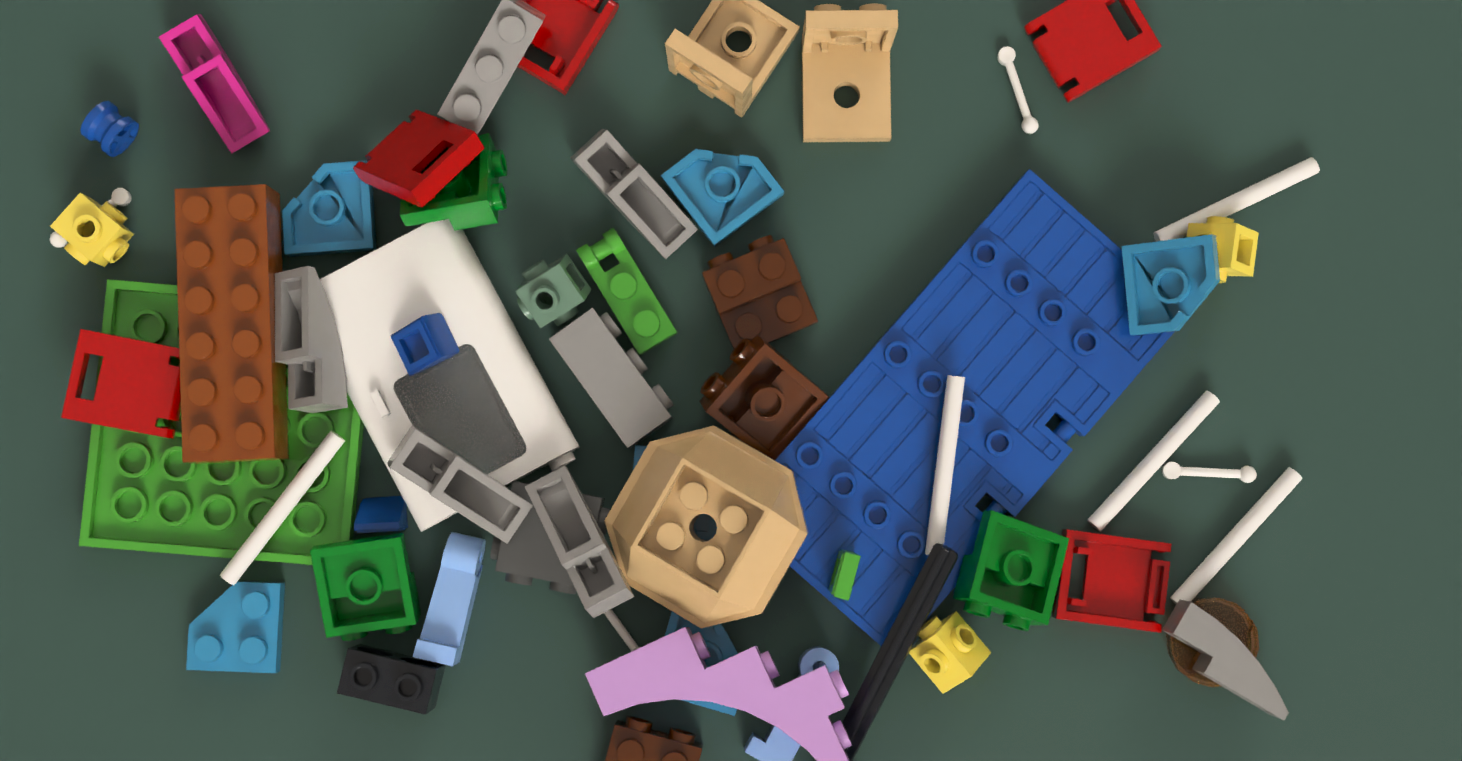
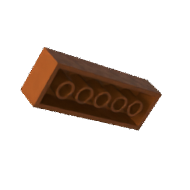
[174,184,289,464]

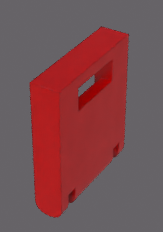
[517,0,619,95]
[1024,0,1162,103]
[353,110,485,208]
[61,329,181,439]
[1052,529,1172,633]

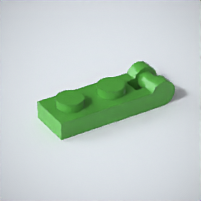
[576,227,677,356]

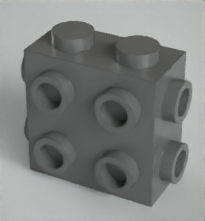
[490,481,611,594]

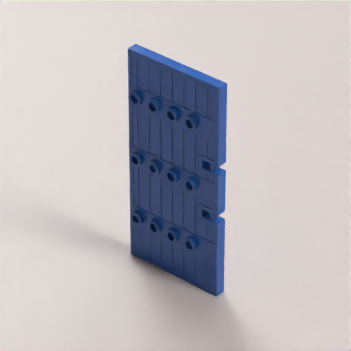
[775,169,1175,646]

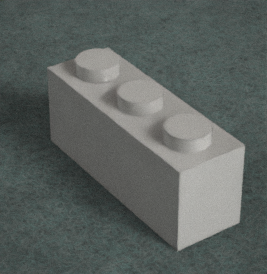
[437,0,547,136]
[549,307,674,449]

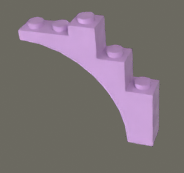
[585,627,852,761]

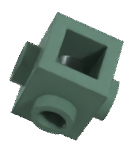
[515,253,592,328]

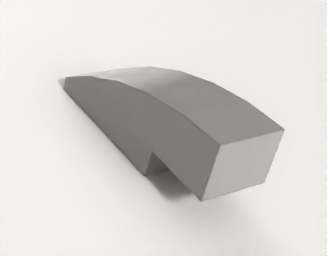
[570,128,698,259]
[275,266,348,413]
[387,425,533,544]
[525,465,635,618]
[1162,599,1289,720]

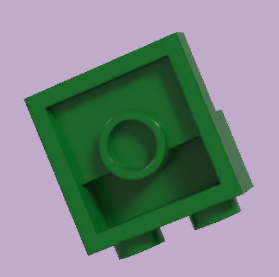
[400,133,508,230]
[953,510,1069,631]
[310,533,421,641]

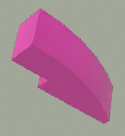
[159,14,270,154]

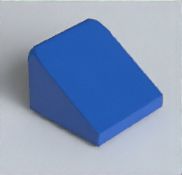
[390,313,459,376]
[354,496,408,533]

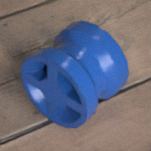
[80,101,139,157]

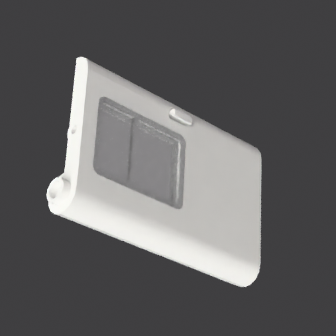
[320,219,579,532]

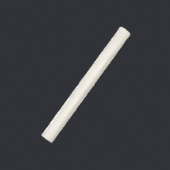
[1153,157,1320,241]
[925,375,965,555]
[1087,390,1220,532]
[220,430,345,585]
[1170,467,1303,604]

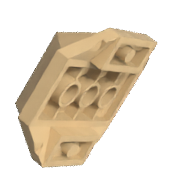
[604,425,808,628]

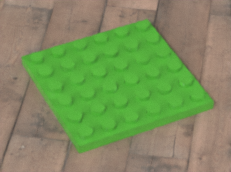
[79,279,364,565]

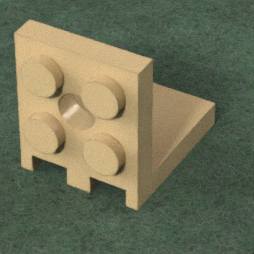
[665,0,800,118]
[801,3,898,142]

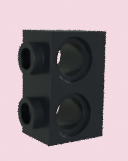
[337,644,445,715]

